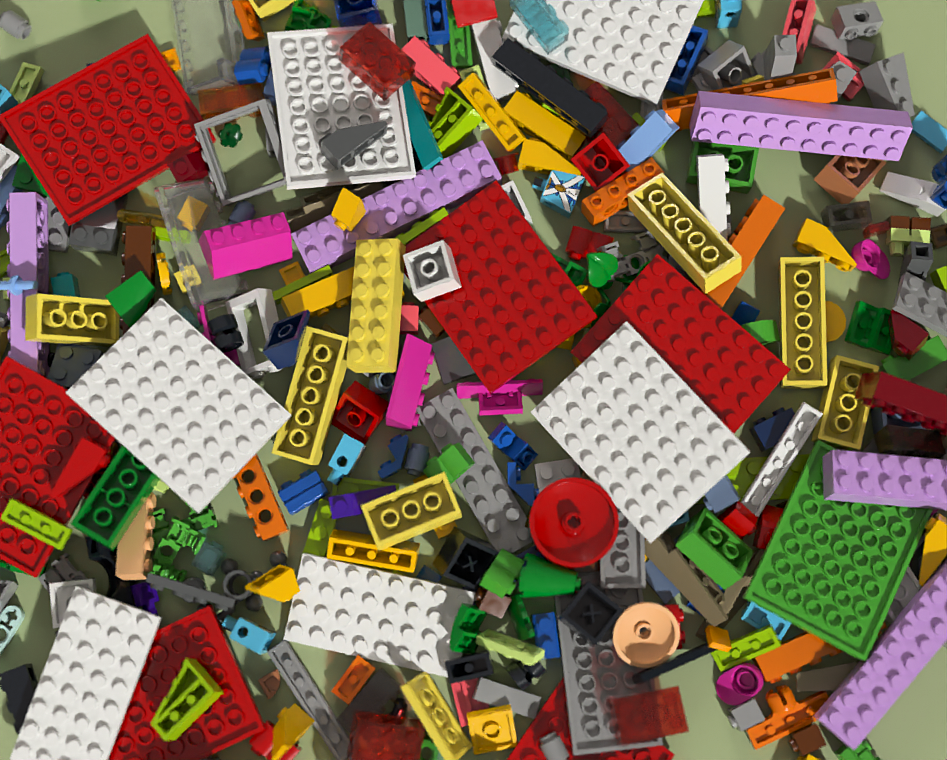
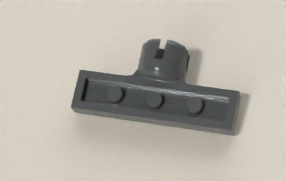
[145,573,236,611]

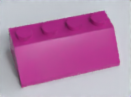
[198,212,293,280]
[386,334,435,432]

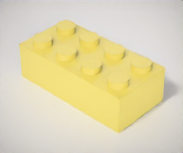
[25,294,119,346]
[811,355,879,452]
[361,472,462,551]

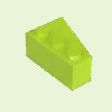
[428,86,483,159]
[151,658,224,741]

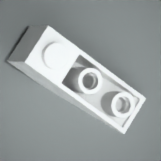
[879,172,946,217]

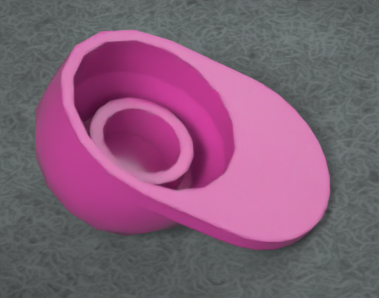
[851,239,890,280]
[716,663,764,706]

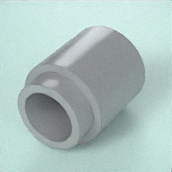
[0,10,32,40]
[539,731,569,760]

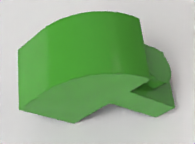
[741,320,780,346]

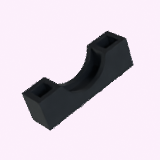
[85,536,135,607]

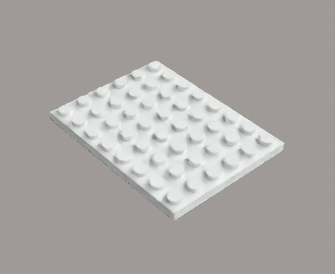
[502,0,704,106]
[267,24,416,190]
[66,298,291,514]
[531,321,750,543]

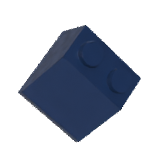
[262,309,310,370]

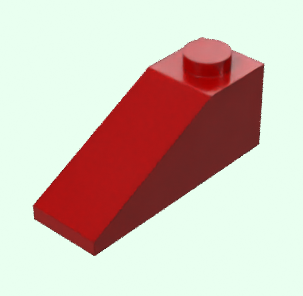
[49,437,111,499]

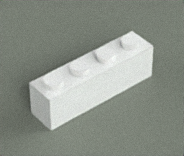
[470,19,519,102]
[696,153,731,242]

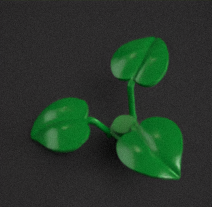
[586,252,650,328]

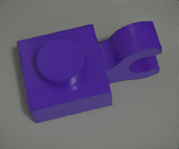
[130,582,159,615]

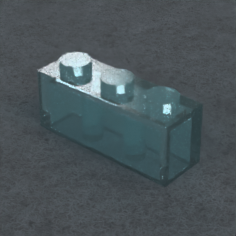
[510,0,569,55]

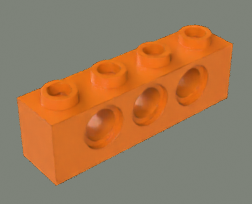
[581,157,664,227]
[233,453,290,541]

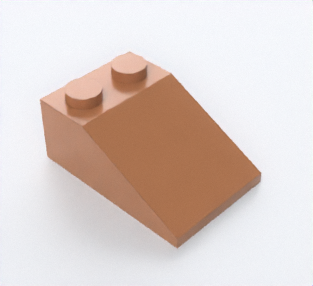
[814,155,887,207]

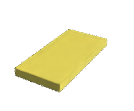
[400,672,473,760]

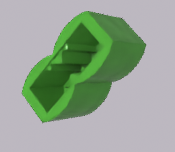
[423,443,475,485]
[480,548,525,599]

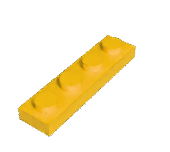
[458,72,526,152]

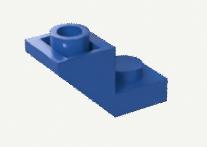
[488,422,538,471]
[377,434,409,480]
[507,462,539,507]

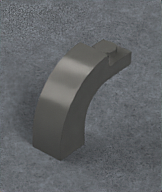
[898,241,934,320]

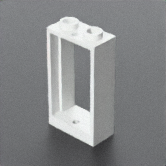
[225,288,282,379]

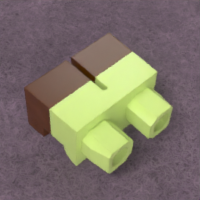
[885,215,931,256]

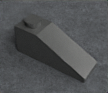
[321,121,388,170]

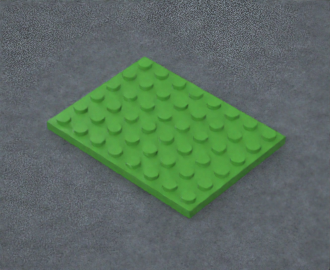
[743,440,933,662]

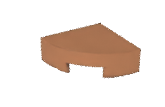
[258,669,281,700]

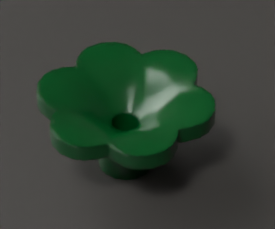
[218,122,243,148]

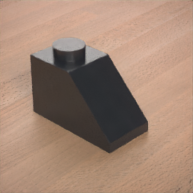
[445,650,494,684]

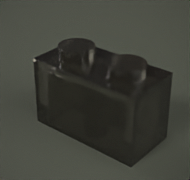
[821,201,872,232]

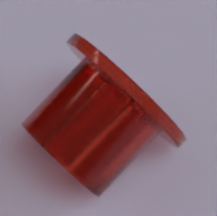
[493,152,519,176]

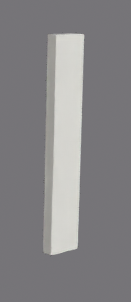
[740,402,823,517]

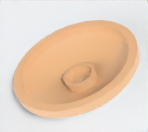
[612,602,680,668]

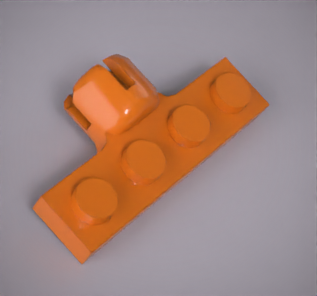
[745,685,829,750]

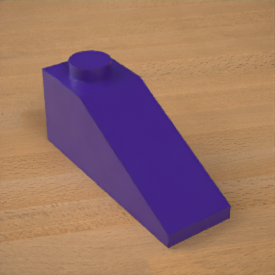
[328,485,396,519]

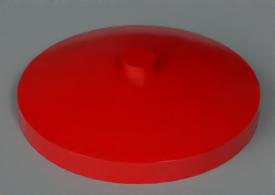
[529,477,619,568]

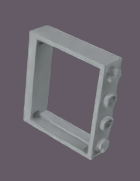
[194,99,286,206]

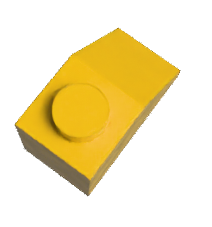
[331,187,366,232]
[245,564,300,602]

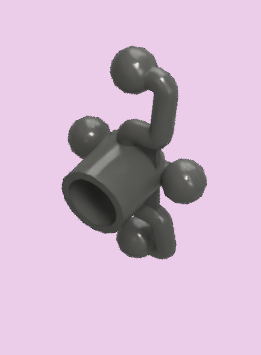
[197,551,288,623]

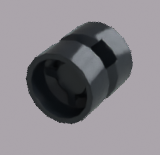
[208,314,244,353]
[505,660,547,691]

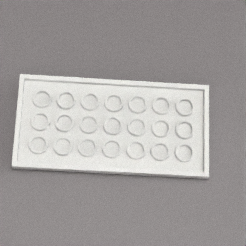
[284,552,476,677]
[10,586,162,760]

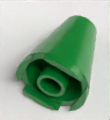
[519,553,582,598]

